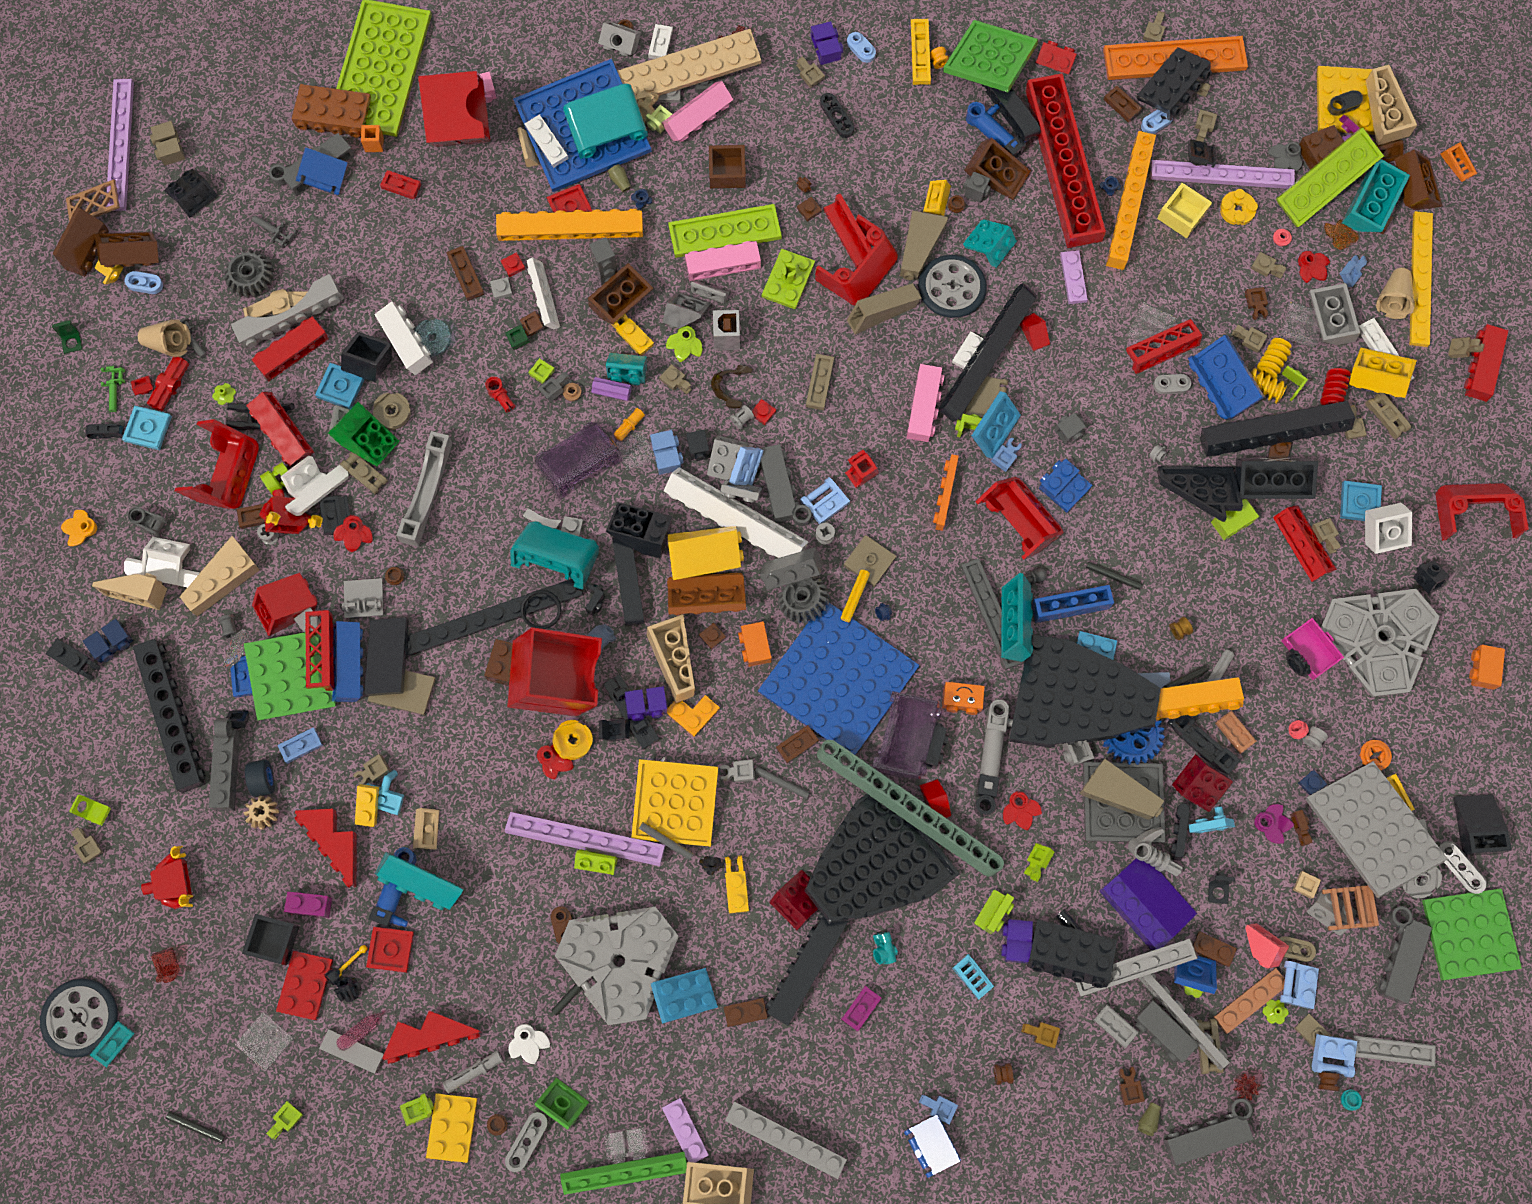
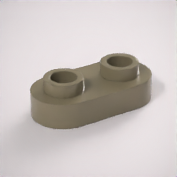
[1279,936,1316,962]

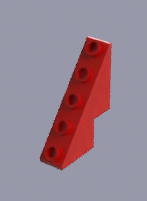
[294,809,357,888]
[382,1011,482,1064]

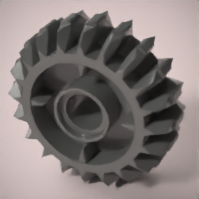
[223,249,274,298]
[778,576,830,624]

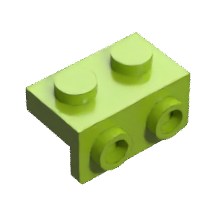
[574,849,618,875]
[974,890,1014,934]

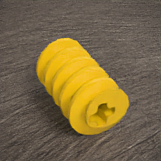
[1257,338,1292,379]
[1251,368,1287,404]

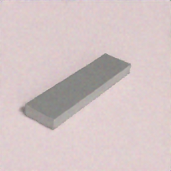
[1352,1036,1436,1066]

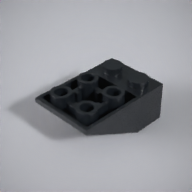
[606,502,672,559]
[1453,794,1512,856]

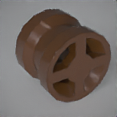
[993,1063,1014,1085]
[1318,1072,1340,1091]

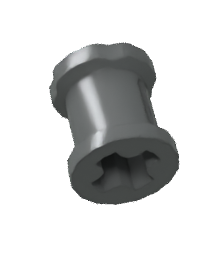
[218,615,239,639]

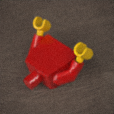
[259,489,323,534]
[141,846,193,909]

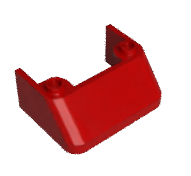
[815,214,898,306]
[174,419,259,509]
[975,477,1063,560]
[1436,483,1529,541]

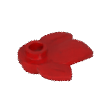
[1298,251,1330,283]
[333,515,372,552]
[537,745,574,780]
[1003,791,1042,830]

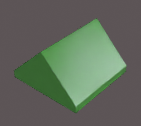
[534,1078,589,1130]

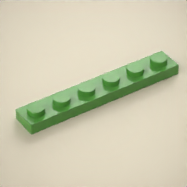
[560,1152,687,1195]

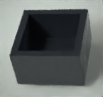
[341,332,392,382]
[242,914,300,966]

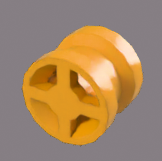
[930,47,949,69]

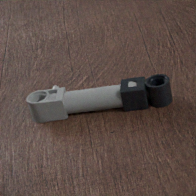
[974,700,1013,817]

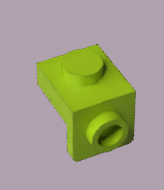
[955,414,982,437]
[399,1093,434,1127]

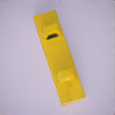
[911,19,931,85]

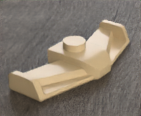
[243,289,308,317]

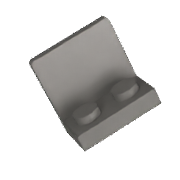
[707,435,754,480]

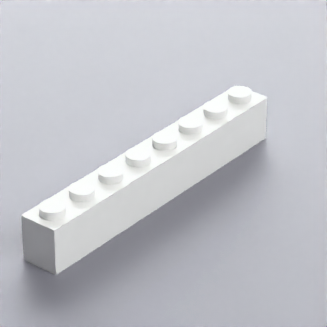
[664,467,808,558]

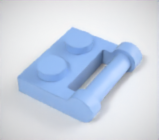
[799,477,850,524]
[1280,961,1319,1009]
[1312,1034,1358,1078]

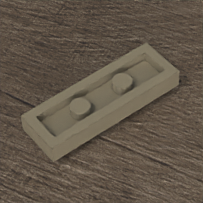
[806,354,834,410]

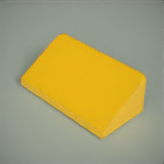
[923,180,951,216]

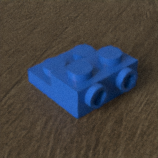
[1039,458,1092,513]

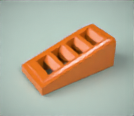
[1440,142,1477,182]

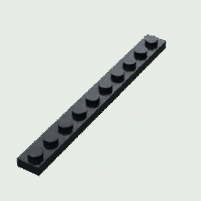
[406,579,583,657]

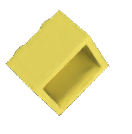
[1157,183,1212,238]

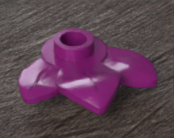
[1254,804,1294,844]

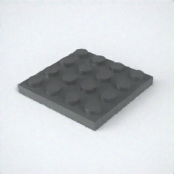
[1083,762,1165,843]

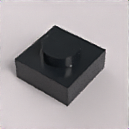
[226,710,249,729]

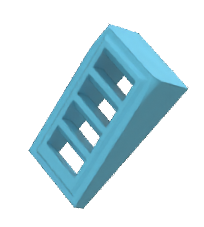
[952,954,994,1000]

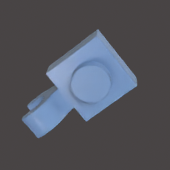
[1340,255,1367,287]
[919,1095,958,1125]

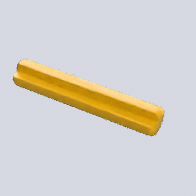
[841,569,870,622]

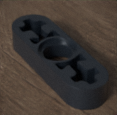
[820,93,854,138]

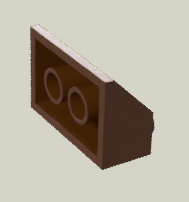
[1395,149,1443,211]
[53,207,109,277]
[95,231,159,268]
[588,263,653,325]

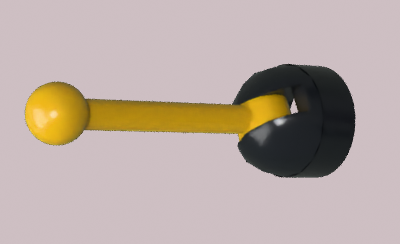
[324,945,367,987]

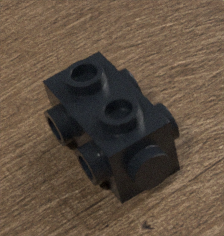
[914,722,949,769]

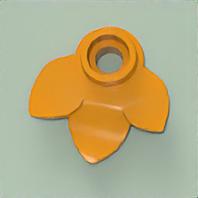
[61,510,97,546]

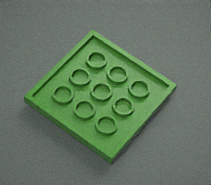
[944,20,1038,92]
[244,630,336,721]
[1422,888,1522,981]

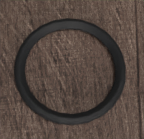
[521,590,562,629]

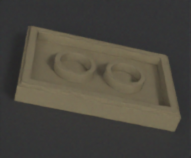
[368,670,436,716]

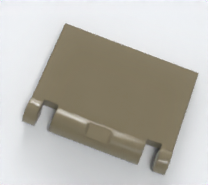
[966,376,1009,418]

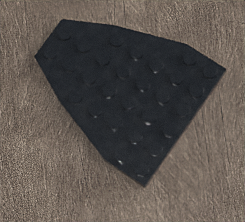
[1009,635,1161,748]
[804,785,960,923]

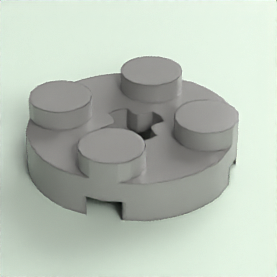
[1401,867,1442,898]

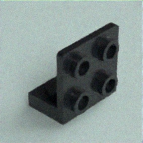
[164,169,218,218]

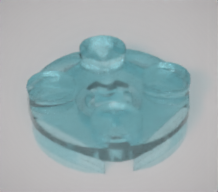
[414,319,452,356]

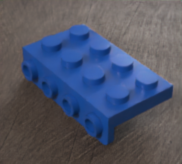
[1188,335,1265,420]

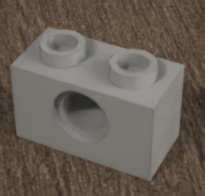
[598,21,641,56]

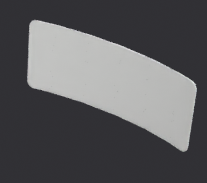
[523,508,561,528]

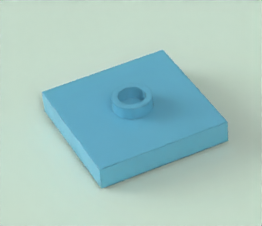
[122,405,172,450]

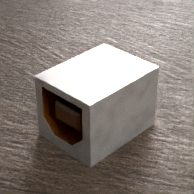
[713,310,740,350]

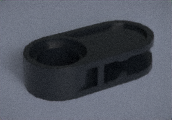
[1327,90,1363,116]
[85,424,124,439]

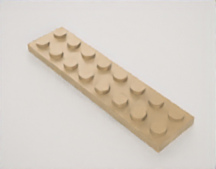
[617,29,761,102]

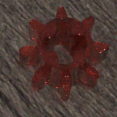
[1233,1074,1260,1100]

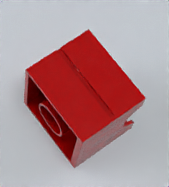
[418,71,491,147]
[507,628,602,716]

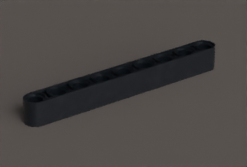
[939,283,1037,422]

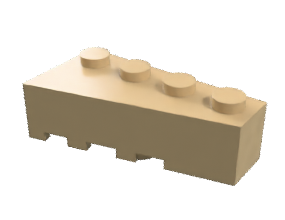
[1366,65,1417,146]
[180,536,260,617]
[647,614,695,703]

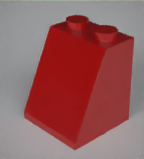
[252,573,318,637]

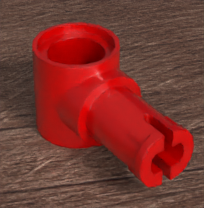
[485,377,516,413]

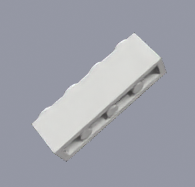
[374,302,433,375]

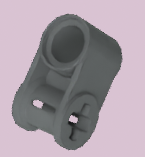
[127,507,168,538]

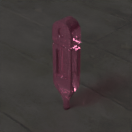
[336,1010,385,1051]

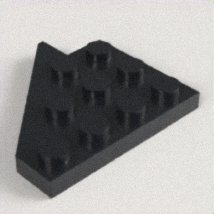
[1157,466,1243,522]

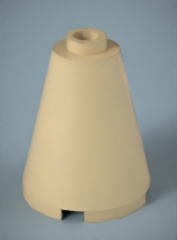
[1376,268,1415,319]
[138,319,191,357]

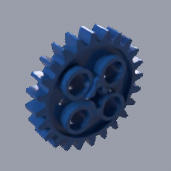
[1103,721,1165,765]

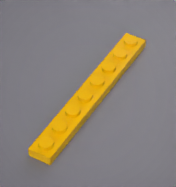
[1409,211,1433,347]

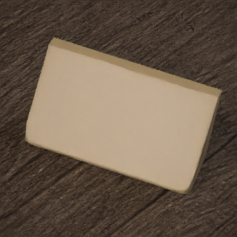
[517,127,539,167]
[413,808,439,850]

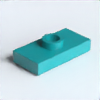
[90,1021,135,1068]

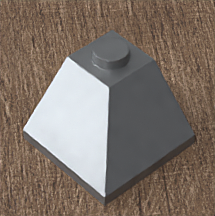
[662,291,711,328]

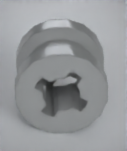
[816,523,835,545]
[1303,726,1328,751]

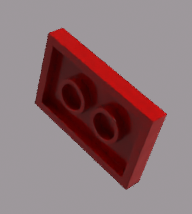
[276,951,333,1021]

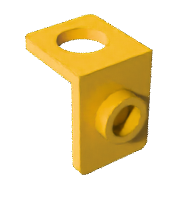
[95,260,124,284]

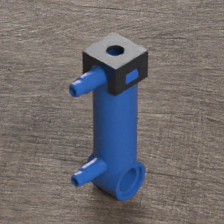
[966,102,1028,158]
[368,847,417,927]

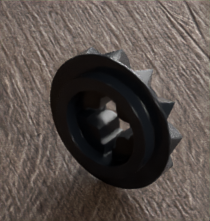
[1286,649,1311,677]

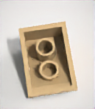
[92,573,167,610]
[683,1162,754,1204]

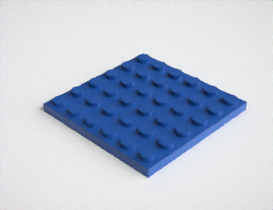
[513,59,652,192]
[758,603,919,755]

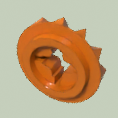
[1359,740,1392,770]

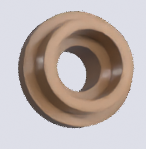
[563,383,581,401]

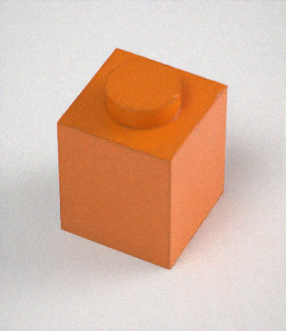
[361,125,384,152]

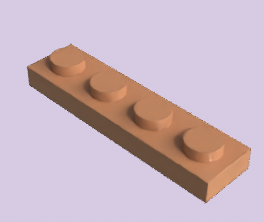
[1213,968,1285,1034]

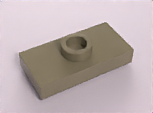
[1294,1013,1331,1058]

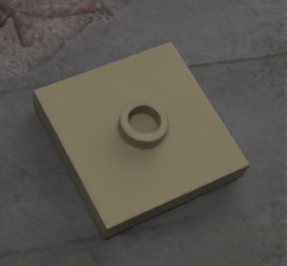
[843,535,896,587]

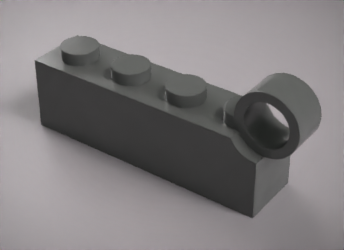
[269,133,354,197]
[760,444,811,526]
[209,718,240,811]
[1378,906,1432,1005]
[1163,1099,1254,1165]

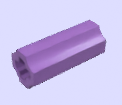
[591,377,632,401]

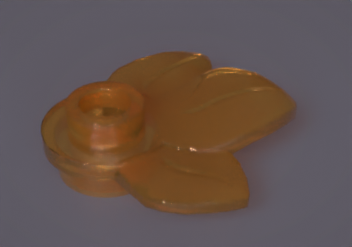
[1324,219,1359,250]

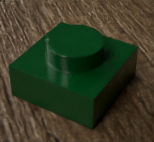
[505,324,530,350]

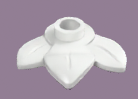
[509,1024,550,1064]

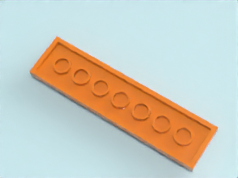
[1103,36,1248,80]

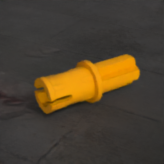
[614,408,645,441]

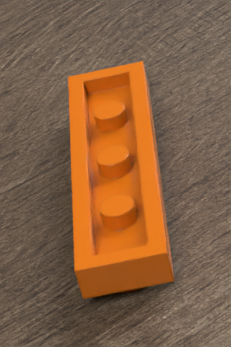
[933,454,959,531]

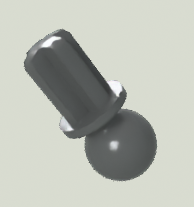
[1024,568,1047,585]

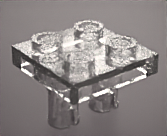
[235,1012,295,1071]

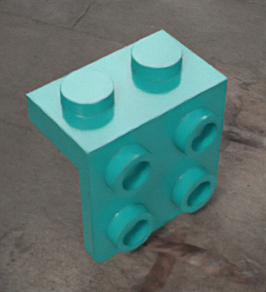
[963,219,1017,268]

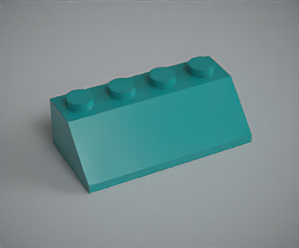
[1342,159,1410,232]
[1001,573,1033,662]
[374,852,463,911]

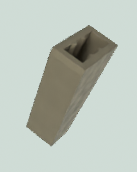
[900,211,948,280]
[847,283,921,335]
[1079,759,1164,820]

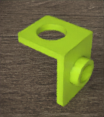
[1281,366,1308,401]
[69,794,111,826]

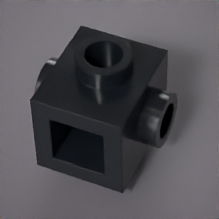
[1413,560,1450,594]

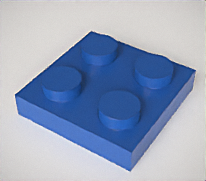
[1174,956,1217,994]

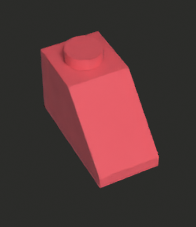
[1246,923,1289,968]

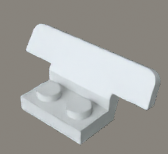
[281,456,349,516]
[124,537,199,587]

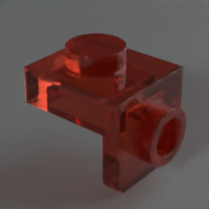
[151,948,180,983]

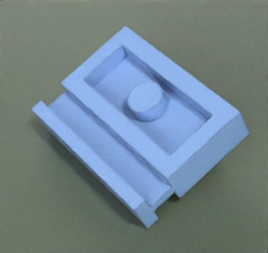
[729,447,764,485]

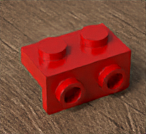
[1036,40,1077,75]

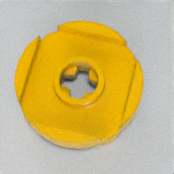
[1220,189,1258,225]
[552,720,593,760]

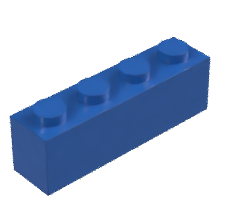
[1031,585,1114,623]
[332,621,363,702]

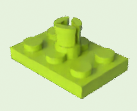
[762,249,815,310]

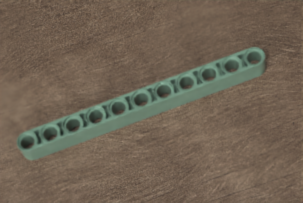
[817,740,1004,877]

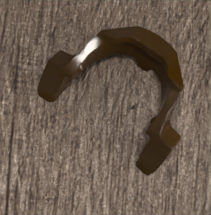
[711,365,753,409]

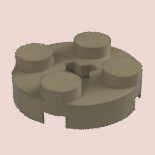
[373,393,411,430]

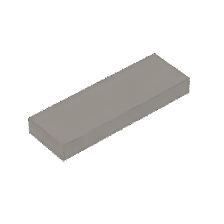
[319,1029,384,1074]

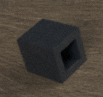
[686,430,709,461]

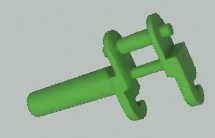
[101,366,126,412]

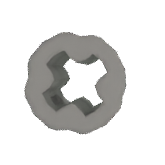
[730,405,754,429]
[257,524,279,545]

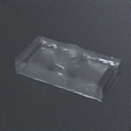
[223,629,249,669]

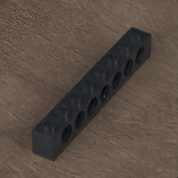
[132,638,206,793]

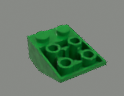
[328,402,400,466]

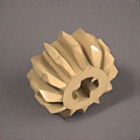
[243,796,279,830]

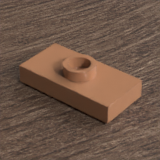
[1215,711,1256,754]

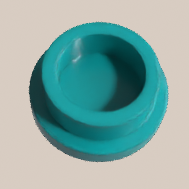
[1341,1089,1362,1111]

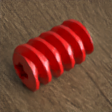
[1320,368,1351,406]

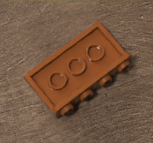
[292,84,371,138]
[667,573,746,615]

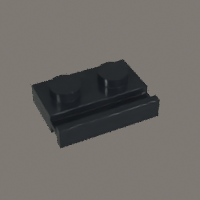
[1188,139,1217,168]
[319,495,352,535]

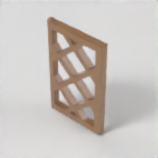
[66,179,120,221]

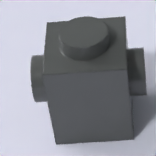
[963,172,991,203]
[1054,412,1086,445]

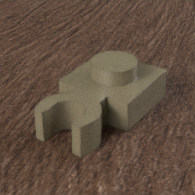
[353,754,391,785]

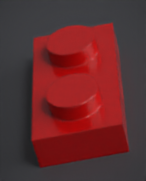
[380,170,421,200]

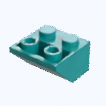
[606,353,647,385]

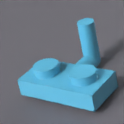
[365,770,404,815]
[1189,807,1235,833]

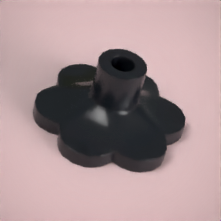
[699,856,724,875]

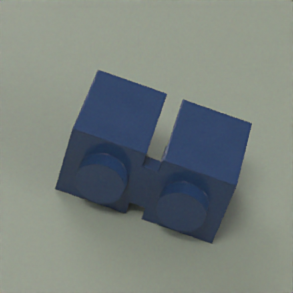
[83,618,134,663]

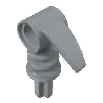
[1128,827,1182,876]

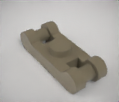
[1365,393,1411,439]
[339,452,388,495]
[1196,1019,1223,1075]

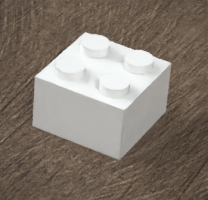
[1365,503,1412,554]

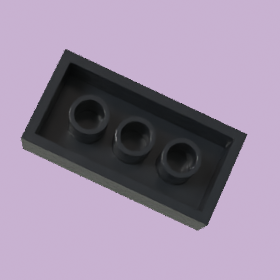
[1235,458,1318,499]

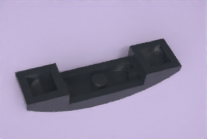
[1167,715,1241,775]

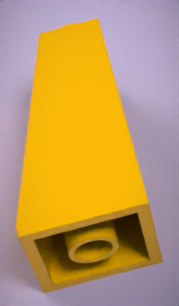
[667,526,744,580]

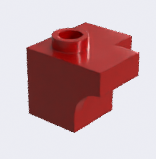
[845,450,879,489]

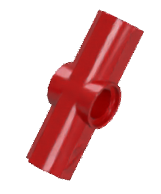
[147,357,190,411]

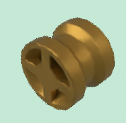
[1169,617,1193,641]

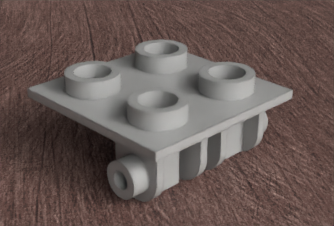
[342,578,383,618]

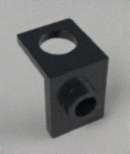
[1208,873,1235,904]

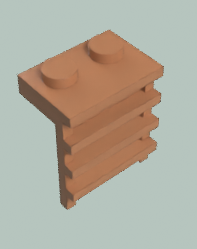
[1322,885,1379,931]

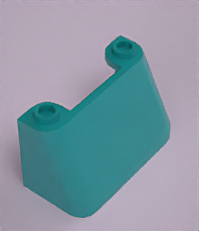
[563,84,648,159]
[510,521,599,590]

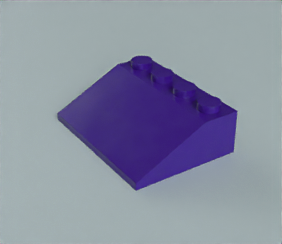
[1099,858,1197,951]

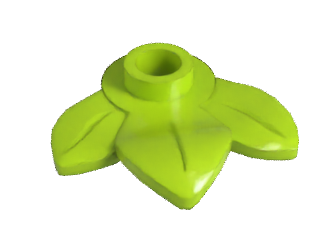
[666,326,702,362]

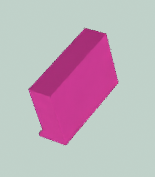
[1281,618,1344,680]

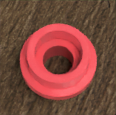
[1273,229,1292,246]
[1289,720,1309,739]

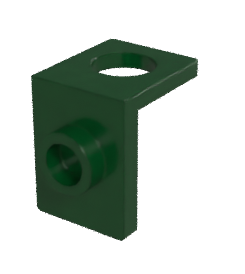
[52,320,82,354]

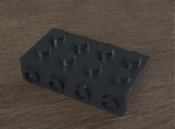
[1137,47,1212,121]
[1027,919,1117,988]

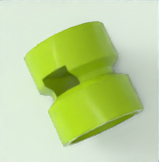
[260,462,288,496]

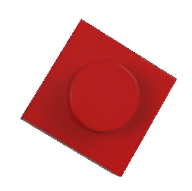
[500,252,525,277]
[131,375,153,395]
[752,399,776,425]

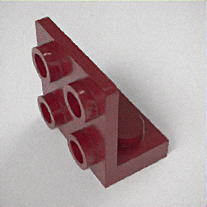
[1172,754,1233,812]
[769,870,818,930]

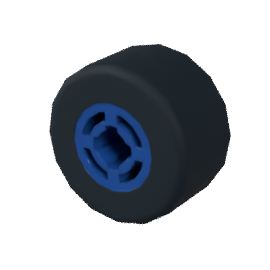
[245,759,275,798]

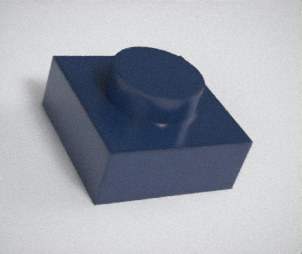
[1298,769,1327,796]

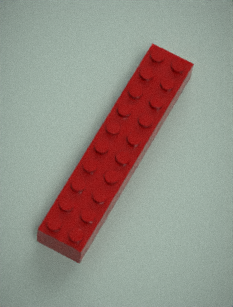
[1025,73,1106,248]

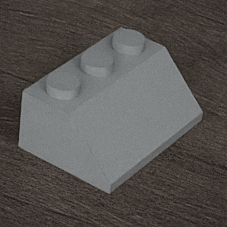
[1309,283,1360,345]

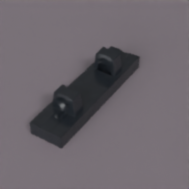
[603,674,660,750]

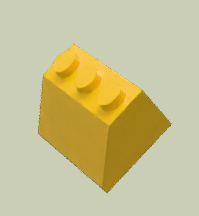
[1349,348,1417,398]

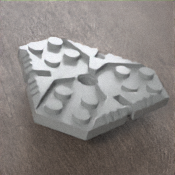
[1320,589,1440,697]
[555,907,679,1026]

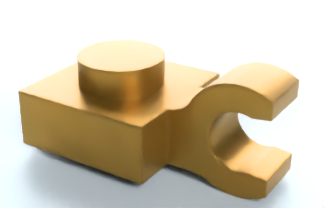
[1021,1022,1060,1048]

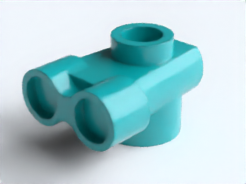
[873,931,898,965]

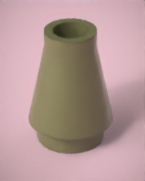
[608,164,631,193]
[1137,1103,1161,1136]

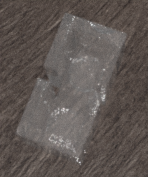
[604,1127,650,1164]

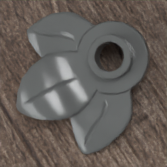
[1268,142,1302,172]

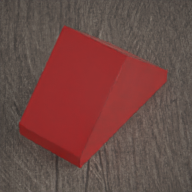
[1020,313,1050,351]
[919,779,951,818]

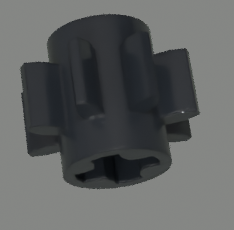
[334,977,362,1002]

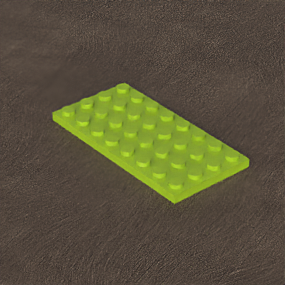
[336,0,432,137]

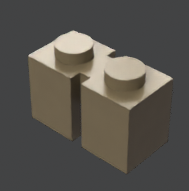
[150,121,185,166]

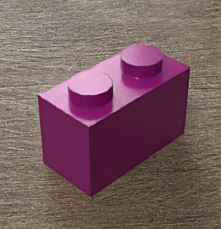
[284,891,333,918]

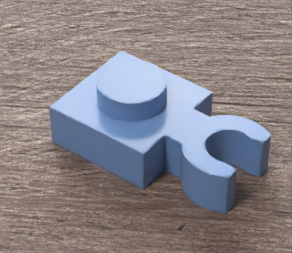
[991,438,1022,472]

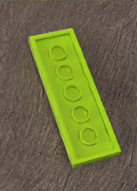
[1275,128,1384,227]
[668,204,782,258]

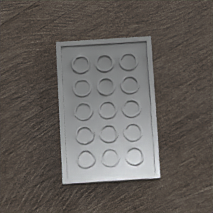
[1306,761,1448,899]

